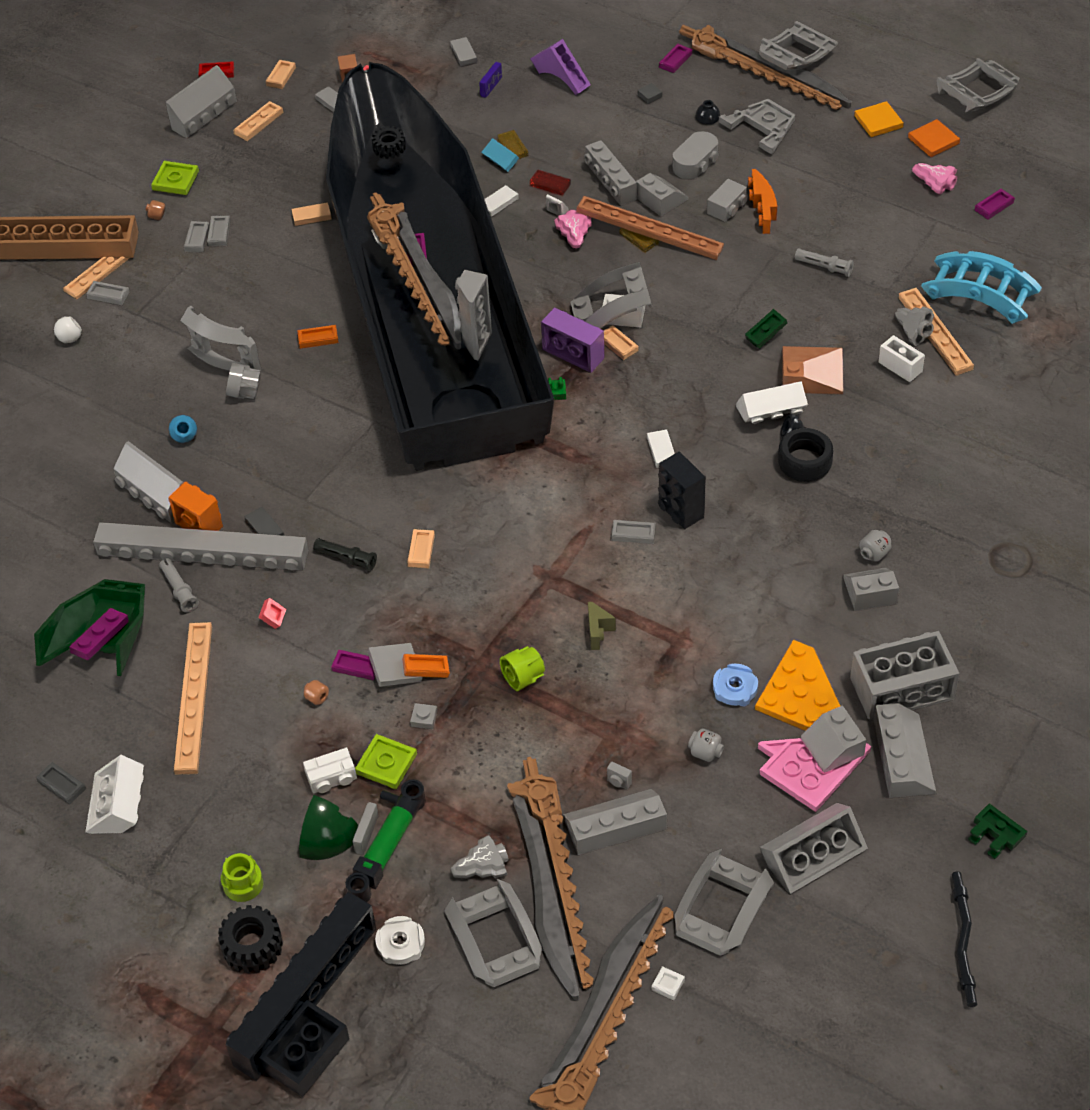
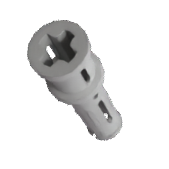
[795,248,854,277]
[159,558,199,612]

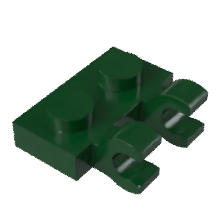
[968,803,1028,859]

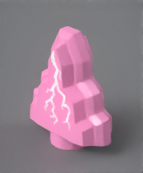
[912,163,957,195]
[554,210,591,249]

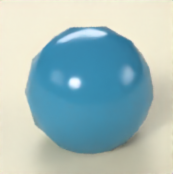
[168,415,197,443]

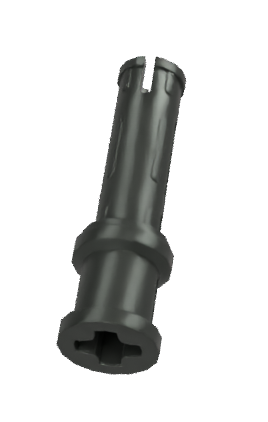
[313,538,377,571]

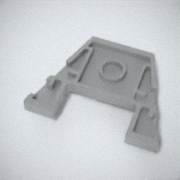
[719,99,795,154]

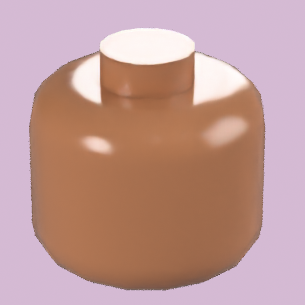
[145,200,165,220]
[304,680,329,705]

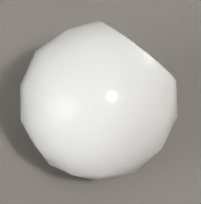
[54,317,82,343]

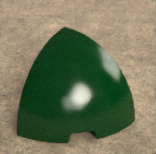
[299,795,359,860]

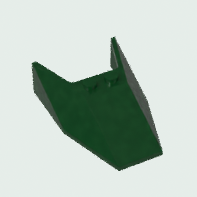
[34,579,145,676]

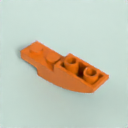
[748,169,777,234]

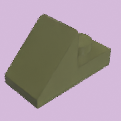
[588,602,616,650]

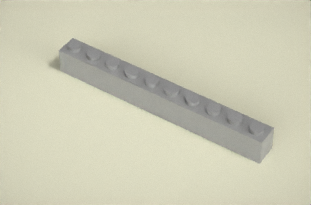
[93,522,309,570]

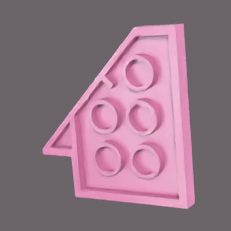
[758,738,871,812]

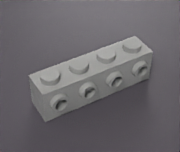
[584,140,637,206]

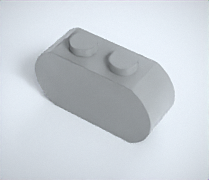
[672,131,719,179]

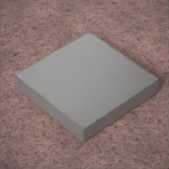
[368,643,423,687]

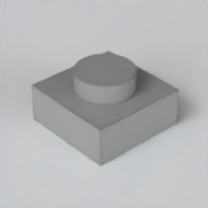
[410,703,438,729]
[607,761,632,790]

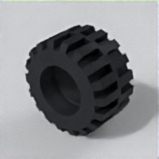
[218,905,283,974]

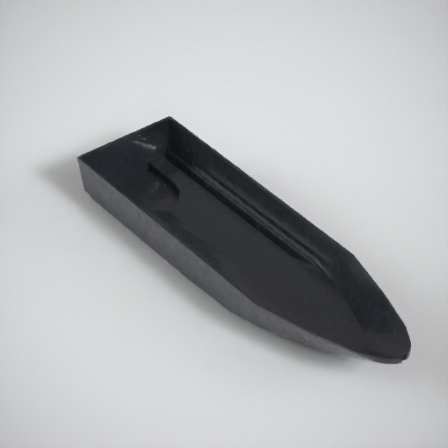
[326,62,554,471]

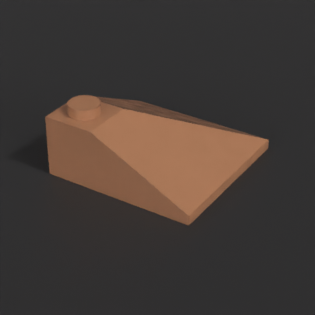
[782,346,843,394]

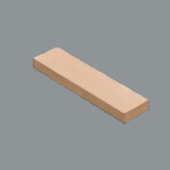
[63,257,129,299]

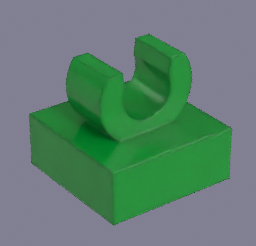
[548,377,566,400]

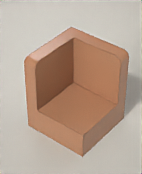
[338,54,357,82]

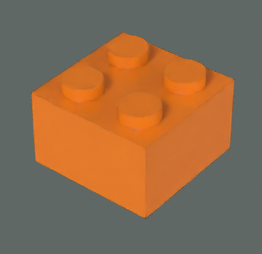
[168,481,223,531]

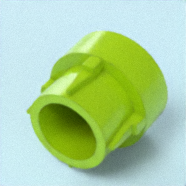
[500,646,545,691]
[221,853,263,902]

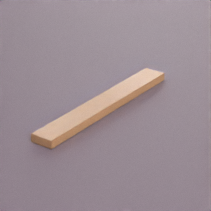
[174,622,212,775]

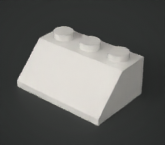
[736,381,808,424]
[86,755,144,834]

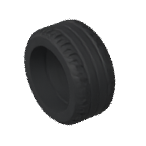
[778,428,834,482]

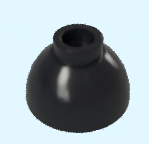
[695,100,720,124]
[780,414,807,439]

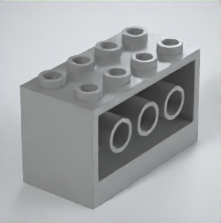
[850,631,959,721]

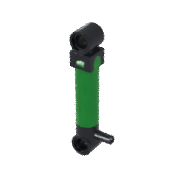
[345,779,426,902]

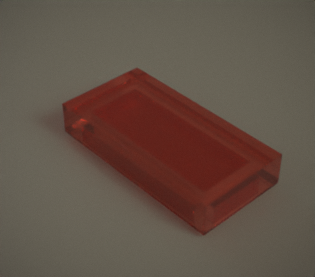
[530,170,571,196]

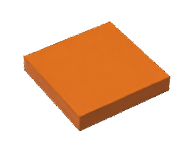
[908,119,960,157]

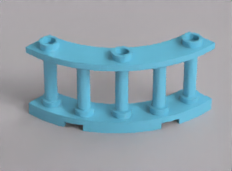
[921,251,1042,324]

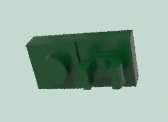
[745,309,788,349]

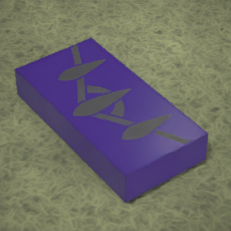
[479,62,502,98]

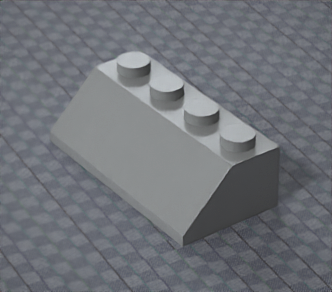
[166,65,237,138]
[455,270,492,360]
[114,441,183,523]
[873,703,936,798]
[563,789,667,855]
[760,803,868,894]

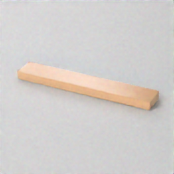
[899,288,974,376]

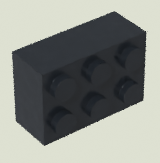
[658,451,706,530]
[259,1000,350,1097]

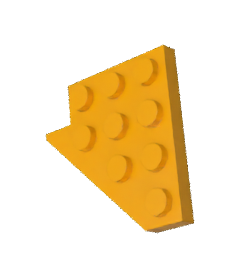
[755,640,840,731]

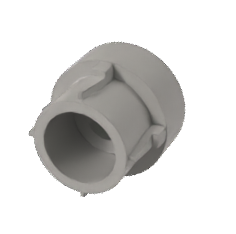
[226,362,260,399]

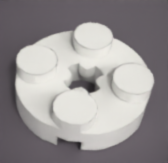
[375,916,425,964]

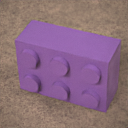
[541,308,604,373]

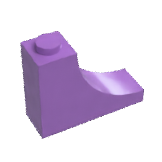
[530,39,591,95]

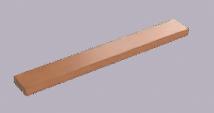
[576,196,724,260]

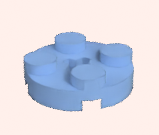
[713,664,758,706]

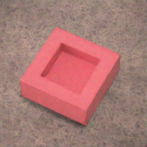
[258,598,286,629]

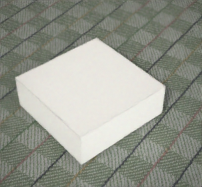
[652,966,685,1000]

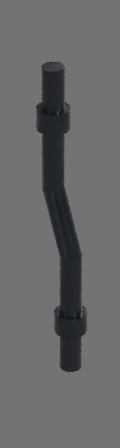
[952,871,977,1007]

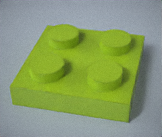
[151,161,199,195]
[355,734,417,789]

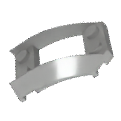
[759,21,838,70]
[936,58,1020,112]
[570,262,652,329]
[180,306,261,372]
[674,849,774,956]
[444,879,543,987]

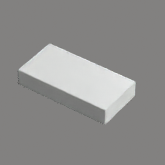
[485,185,519,217]
[647,430,675,468]

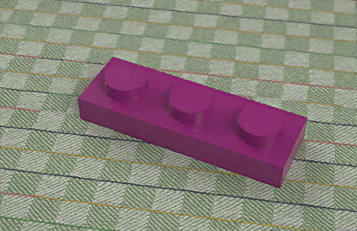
[69,608,129,660]

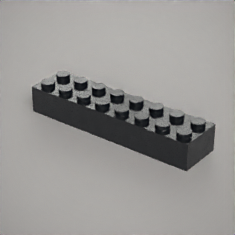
[225,892,376,1081]

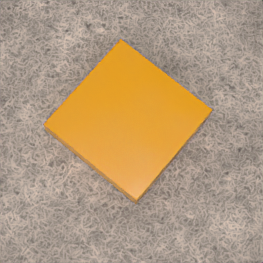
[854,101,904,137]

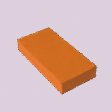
[297,325,339,349]
[402,654,450,678]

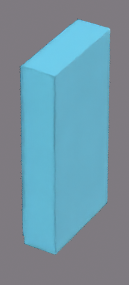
[481,138,519,172]

